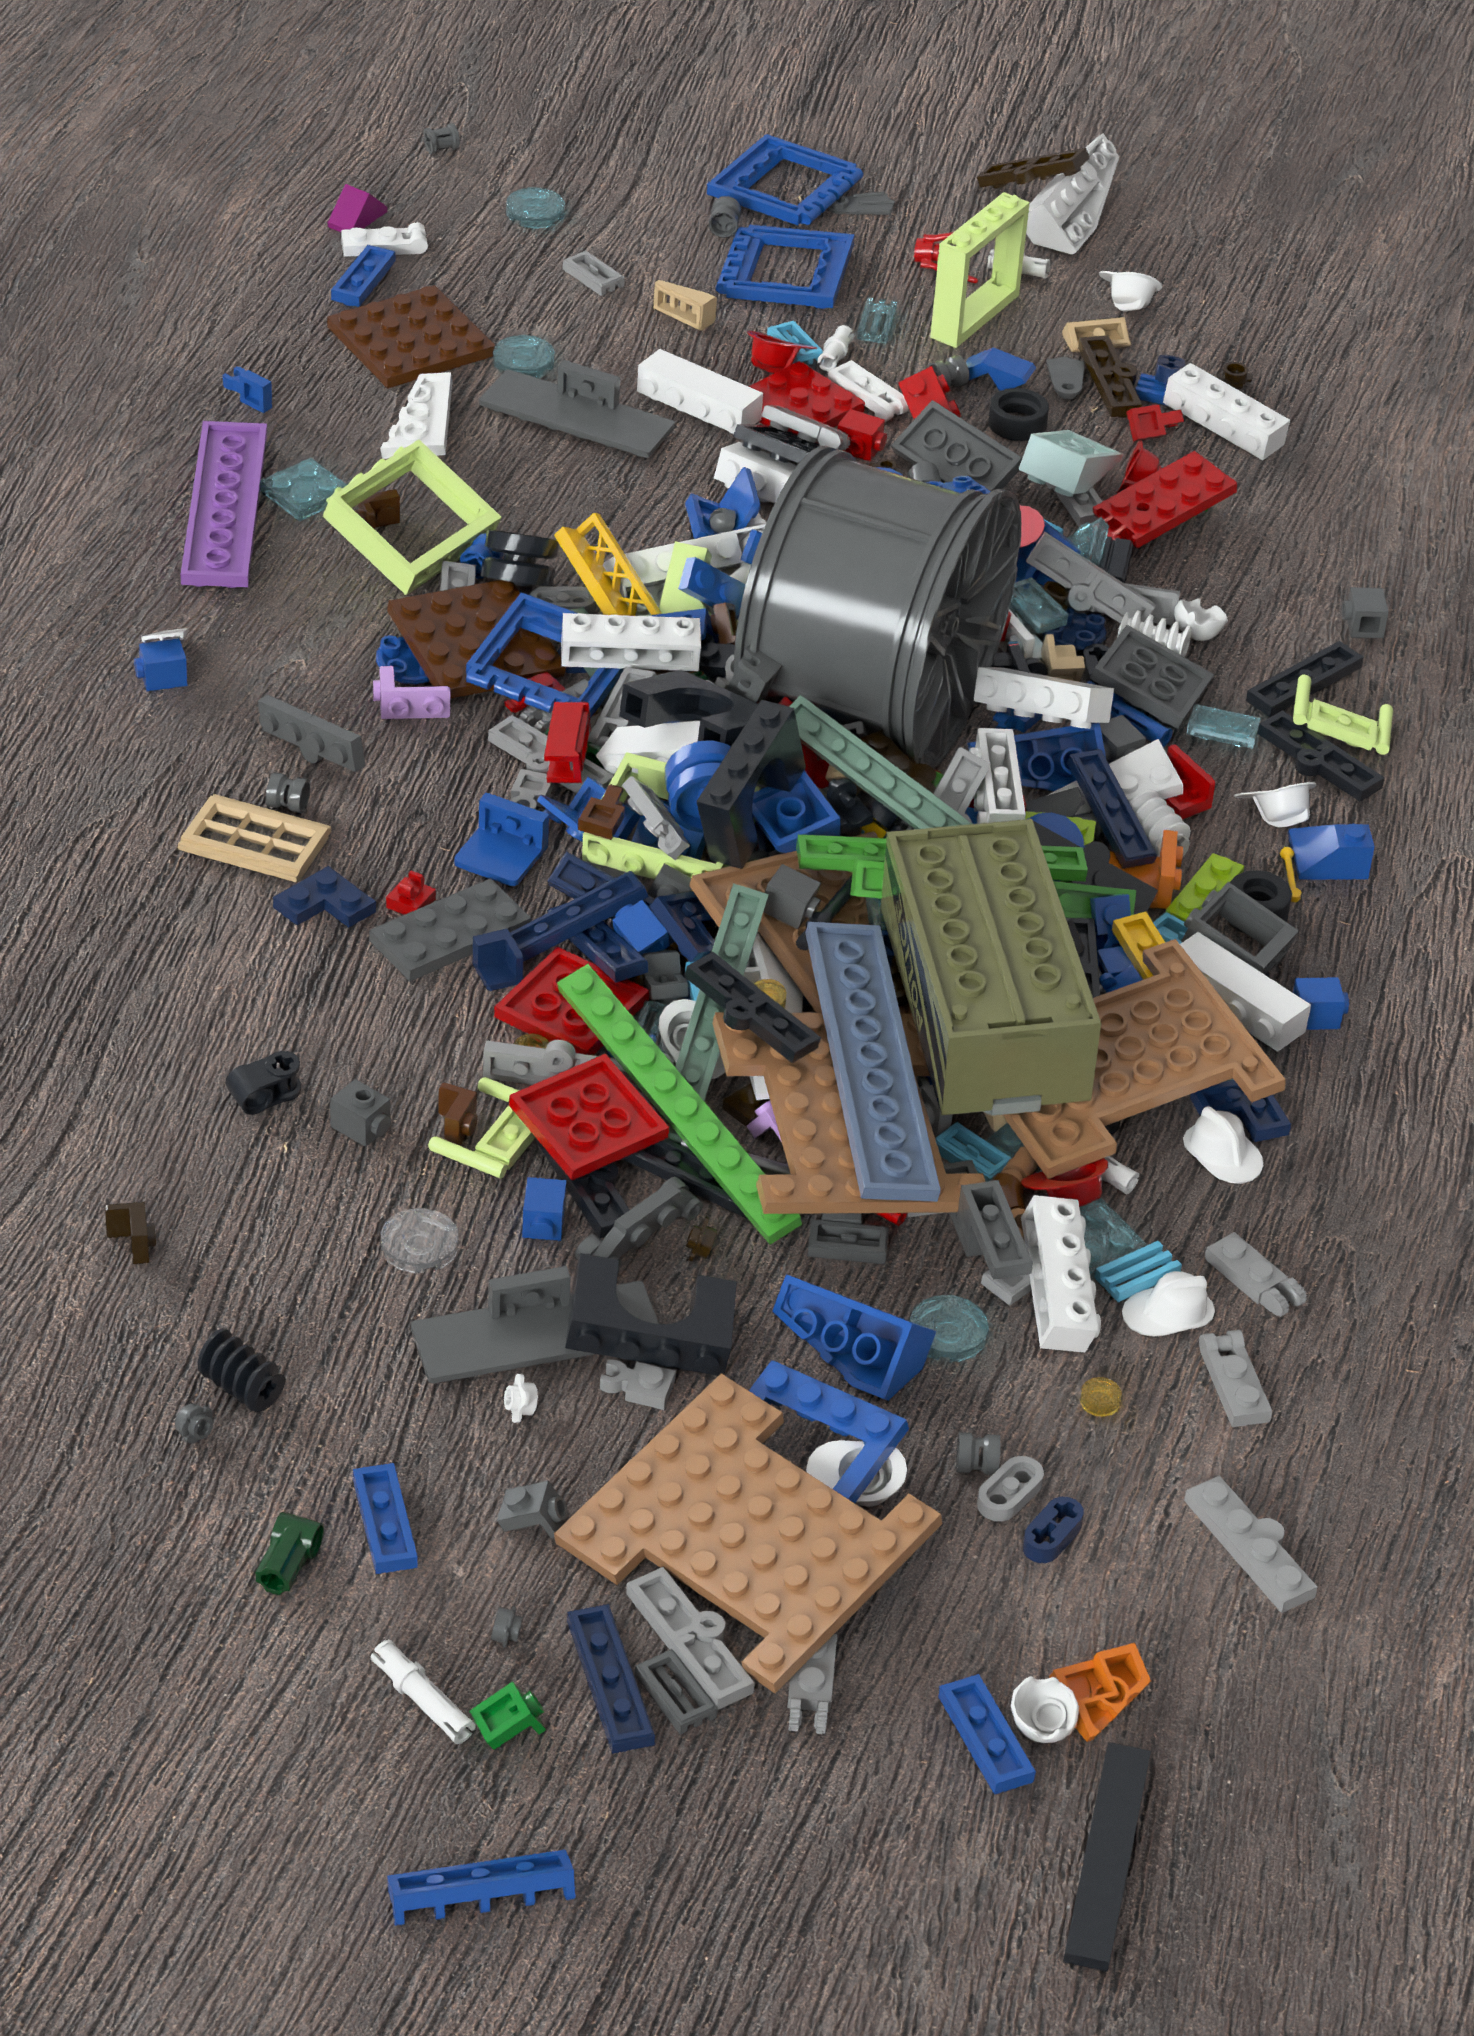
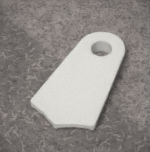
[141,628,189,643]

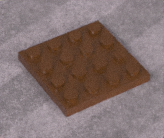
[327,285,496,389]
[387,580,566,699]

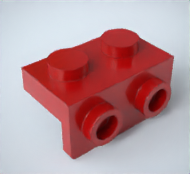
[898,366,962,419]
[1164,744,1215,820]

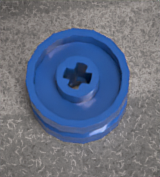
[665,740,731,833]

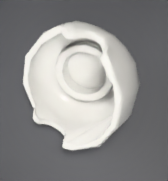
[1174,598,1228,641]
[1011,1676,1079,1743]

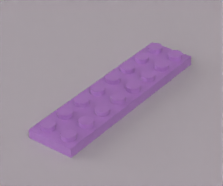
[181,421,267,588]

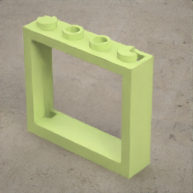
[930,192,1030,348]
[323,439,502,595]
[582,752,761,879]

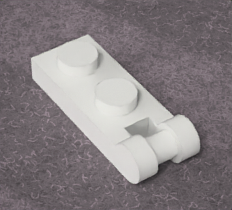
[341,222,428,256]
[828,360,909,422]

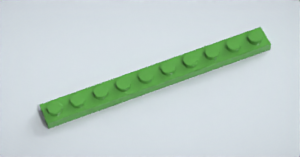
[557,964,802,1245]

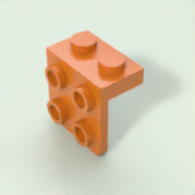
[1109,830,1183,909]

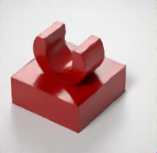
[386,870,436,915]

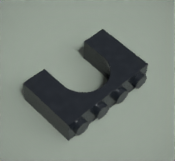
[619,670,759,747]
[696,700,806,869]
[565,1253,737,1376]

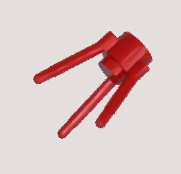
[914,232,978,284]

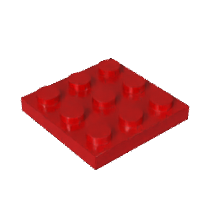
[748,361,865,434]
[494,947,649,1055]
[509,1054,670,1180]

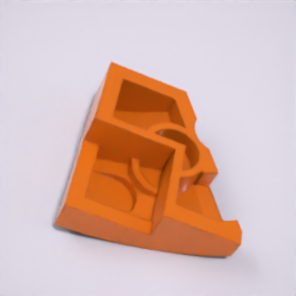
[1049,1643,1151,1742]

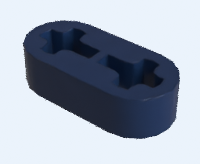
[1155,355,1185,383]
[1023,1496,1084,1563]

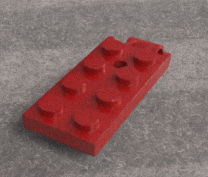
[1085,451,1237,548]

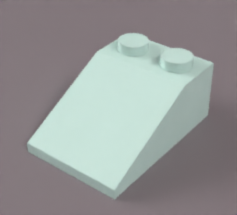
[1018,430,1123,497]

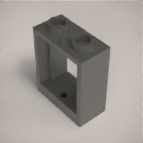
[1181,882,1299,976]

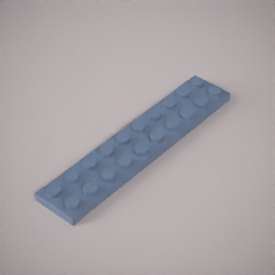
[805,922,941,1202]

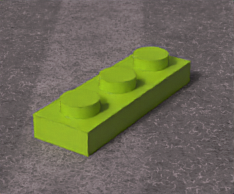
[1165,853,1244,922]

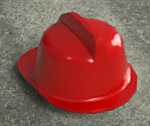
[747,331,818,373]
[1117,440,1162,493]
[1021,1158,1108,1210]

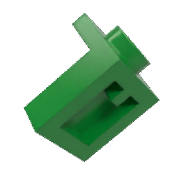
[469,1681,546,1750]

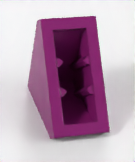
[328,184,388,232]

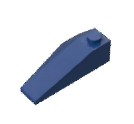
[968,723,1106,791]
[772,1274,936,1401]

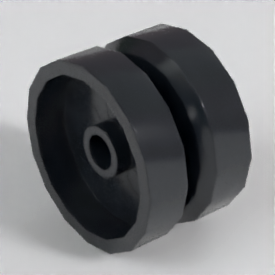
[480,529,559,587]

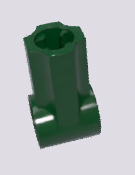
[256,1512,324,1595]

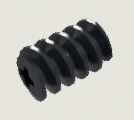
[197,1328,286,1412]

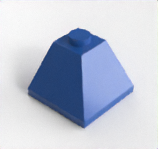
[752,770,840,853]
[1288,823,1375,880]

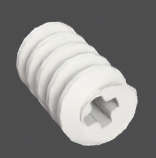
[1117,610,1191,657]
[1129,789,1191,857]

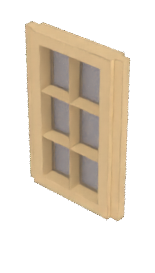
[178,794,331,883]

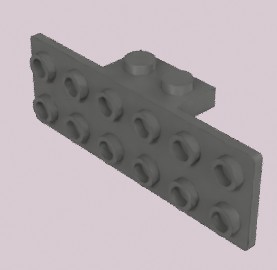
[479,360,675,458]
[411,1266,659,1384]

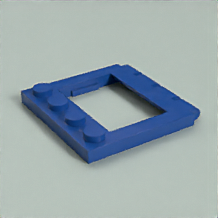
[707,134,863,225]
[716,225,854,309]
[466,592,624,719]
[749,1360,909,1503]

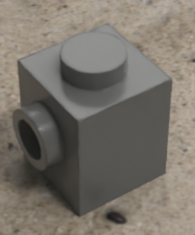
[1342,587,1389,638]
[1100,715,1146,764]
[764,864,821,929]
[330,1079,391,1147]

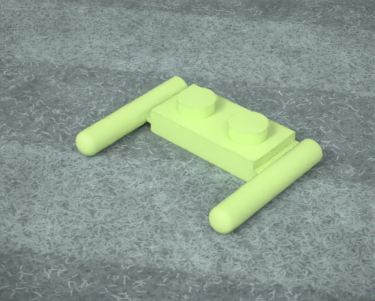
[1293,675,1393,755]
[428,1077,535,1179]

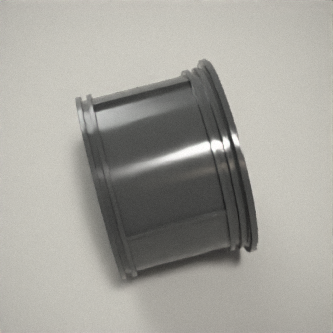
[734,446,1022,768]

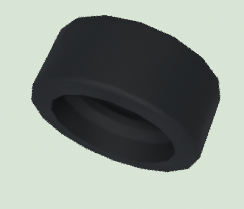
[988,388,1049,441]

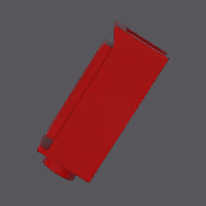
[544,702,592,783]

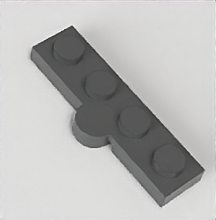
[257,695,366,772]

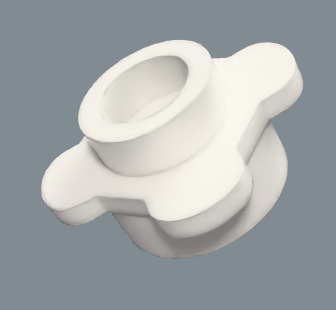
[504,1374,538,1423]

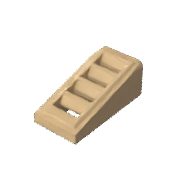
[653,280,717,331]

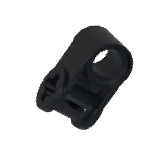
[225,1051,301,1115]

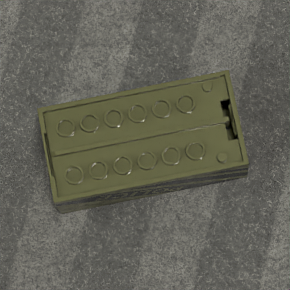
[881,819,1101,1116]

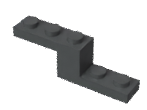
[943,1160,1033,1280]

